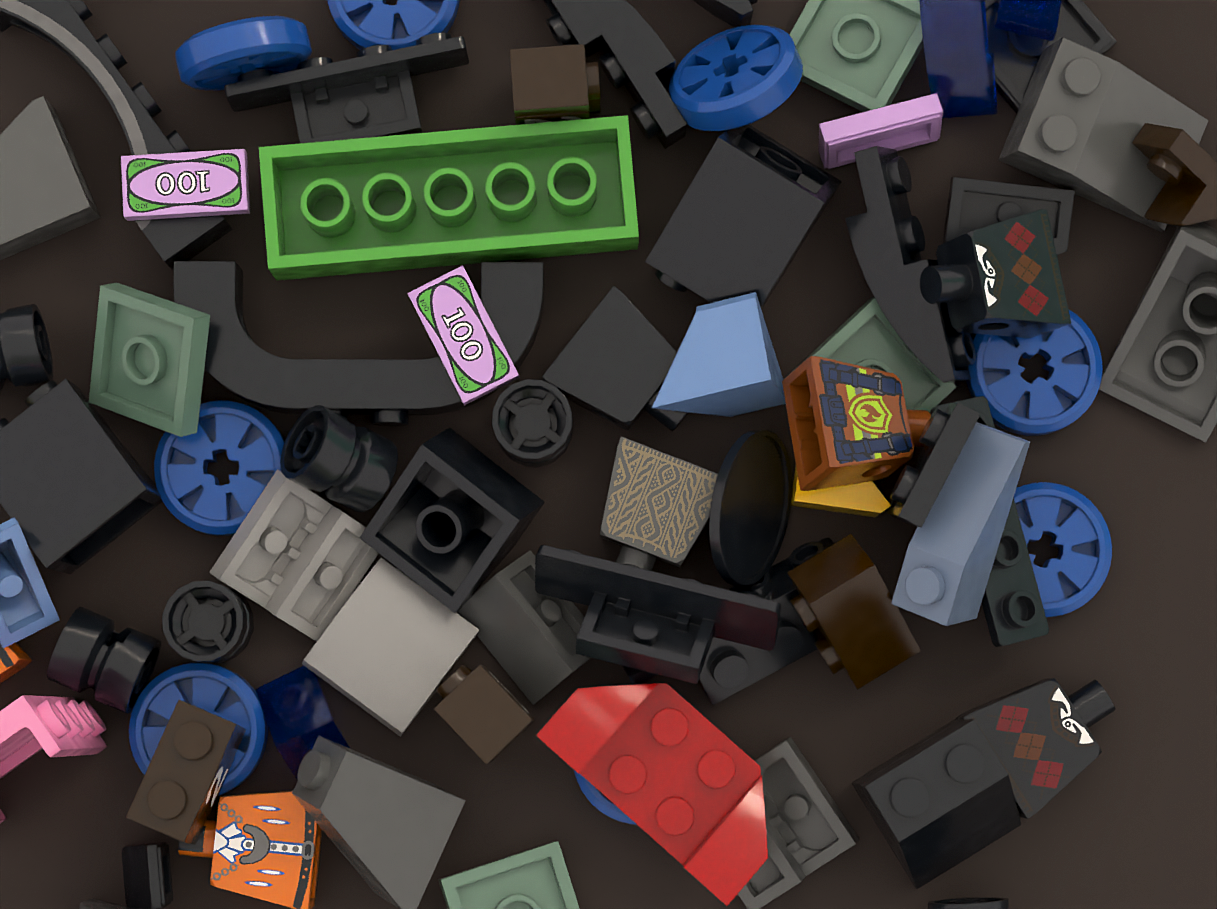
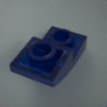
[919,0,998,118]

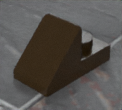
[1132,123,1217,226]

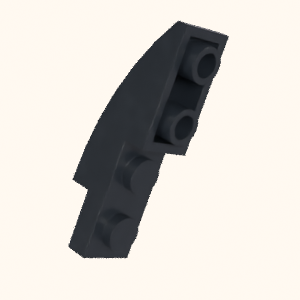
[532,0,687,149]
[845,146,976,383]

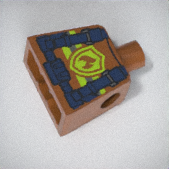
[782,356,931,491]

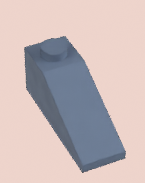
[891,422,1030,626]

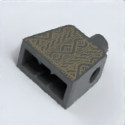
[600,436,718,571]

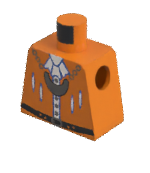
[178,791,322,909]

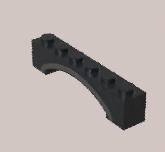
[0,0,233,271]

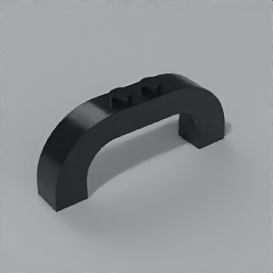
[173,261,544,426]

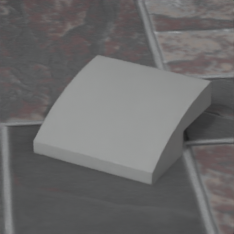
[209,469,379,641]
[302,558,479,737]

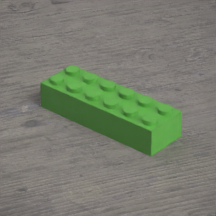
[259,115,639,281]

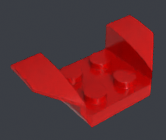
[536,683,768,906]

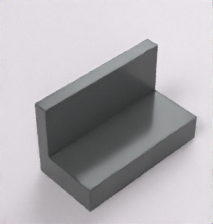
[458,550,591,705]

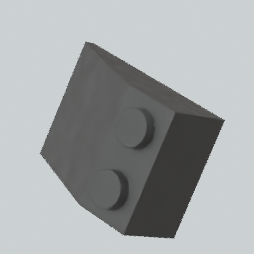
[998,37,1209,232]
[1099,222,1217,443]

